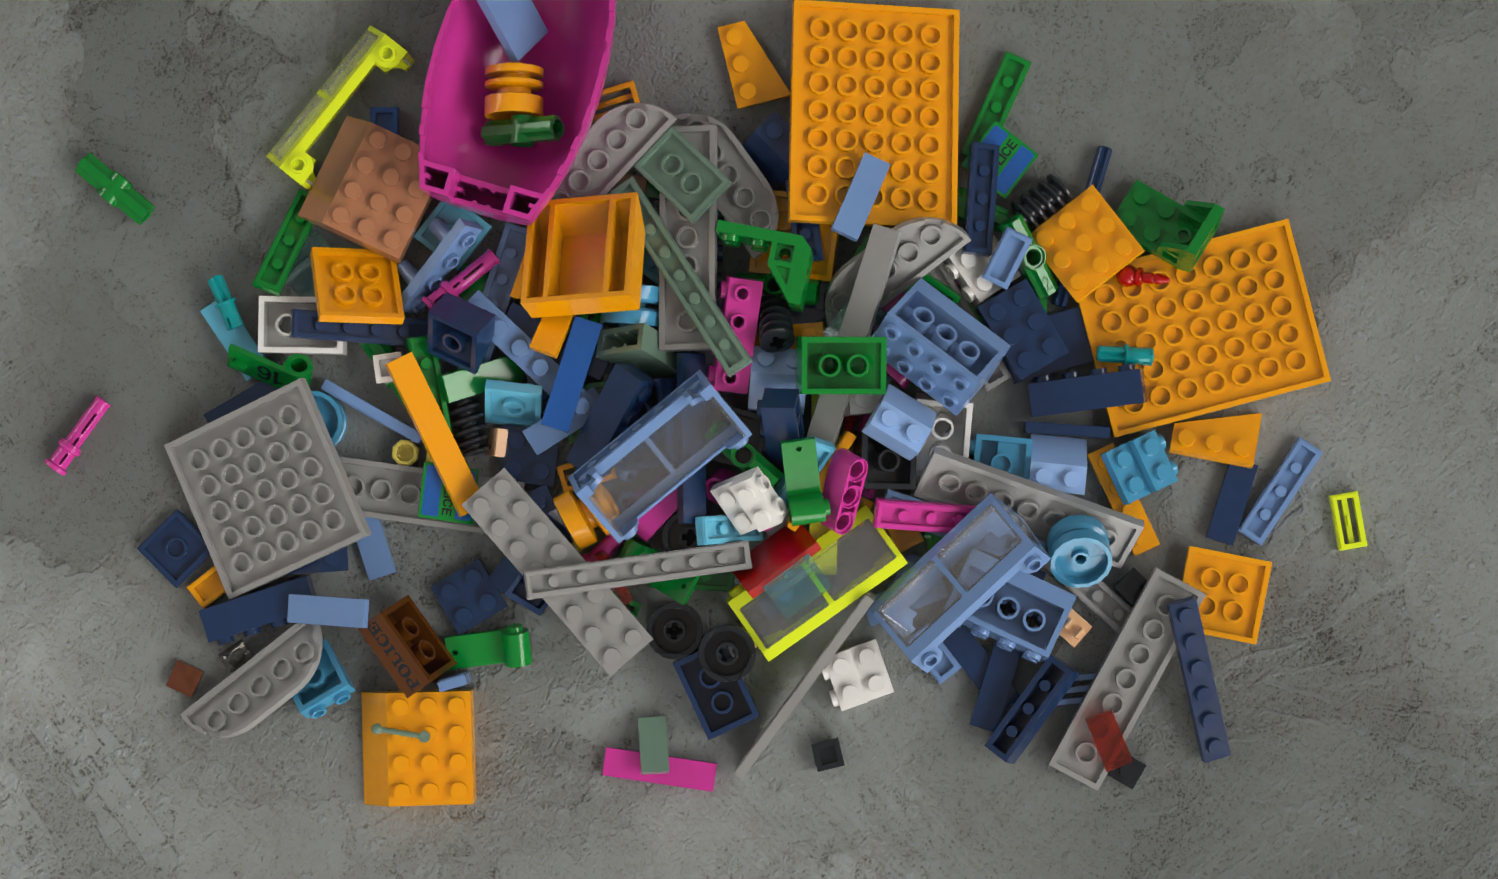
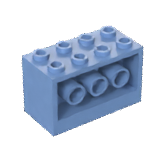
[874,278,1011,416]
[941,548,1077,664]

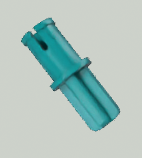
[208,274,244,331]
[1096,344,1154,366]

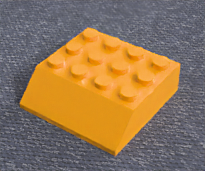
[520,192,645,318]
[361,689,477,807]

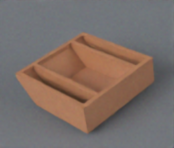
[298,116,433,264]

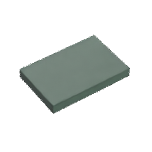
[633,125,733,224]

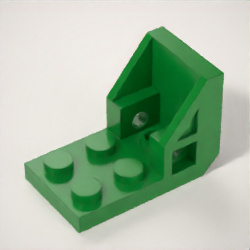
[1116,179,1225,272]
[716,220,814,312]

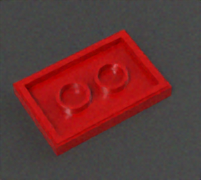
[732,525,821,599]

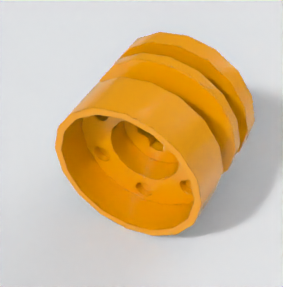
[485,62,544,120]
[553,482,619,550]

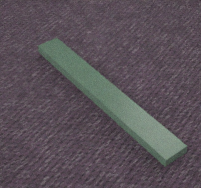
[609,176,754,377]

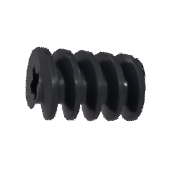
[1010,174,1074,228]
[757,294,795,353]
[447,398,491,457]

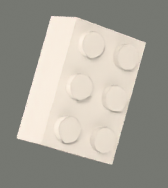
[258,296,347,355]

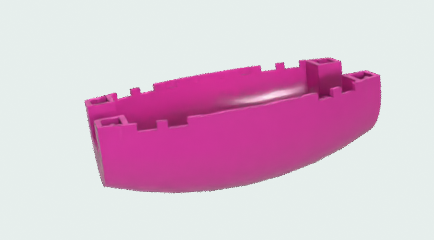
[418,0,617,225]

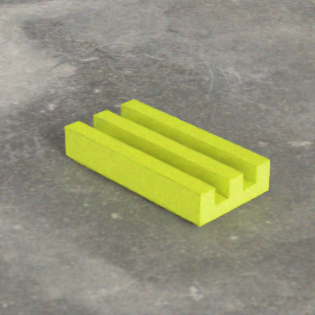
[1328,491,1367,551]

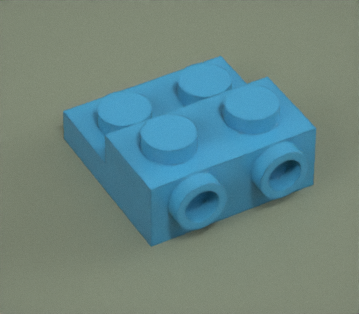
[1101,430,1178,506]
[969,434,1033,480]
[292,638,356,719]

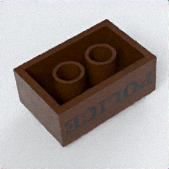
[358,595,457,698]

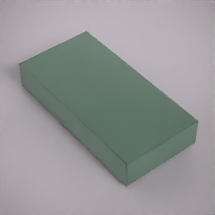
[638,716,669,775]

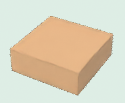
[487,428,508,457]

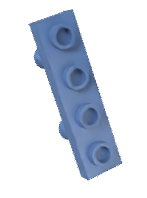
[397,217,482,314]

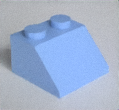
[748,346,806,415]
[861,384,937,461]
[1029,434,1087,495]

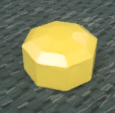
[392,440,420,466]

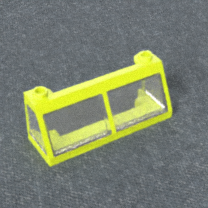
[266,25,415,191]
[726,502,908,662]

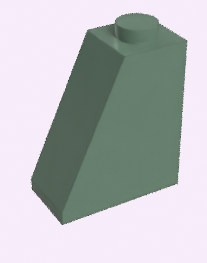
[596,323,684,377]

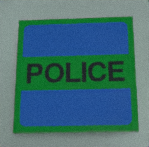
[961,121,1039,199]
[417,461,480,525]

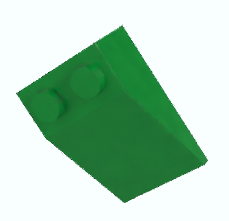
[796,336,887,394]

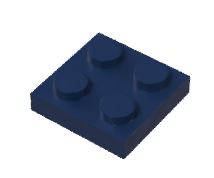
[499,425,560,487]
[431,558,508,634]

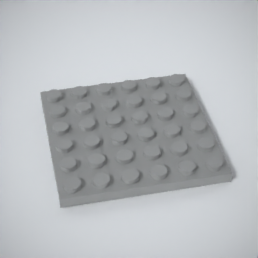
[164,378,372,600]

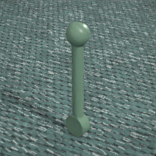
[371,723,430,742]

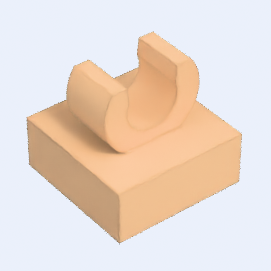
[1059,608,1092,648]

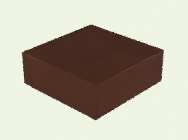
[166,660,205,697]

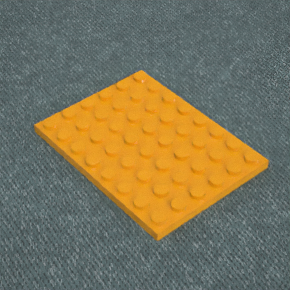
[788,0,960,228]
[1078,219,1331,438]

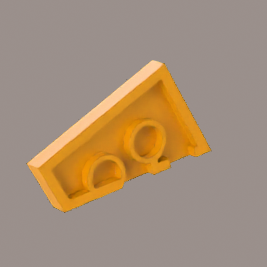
[717,21,790,110]
[1169,413,1262,469]

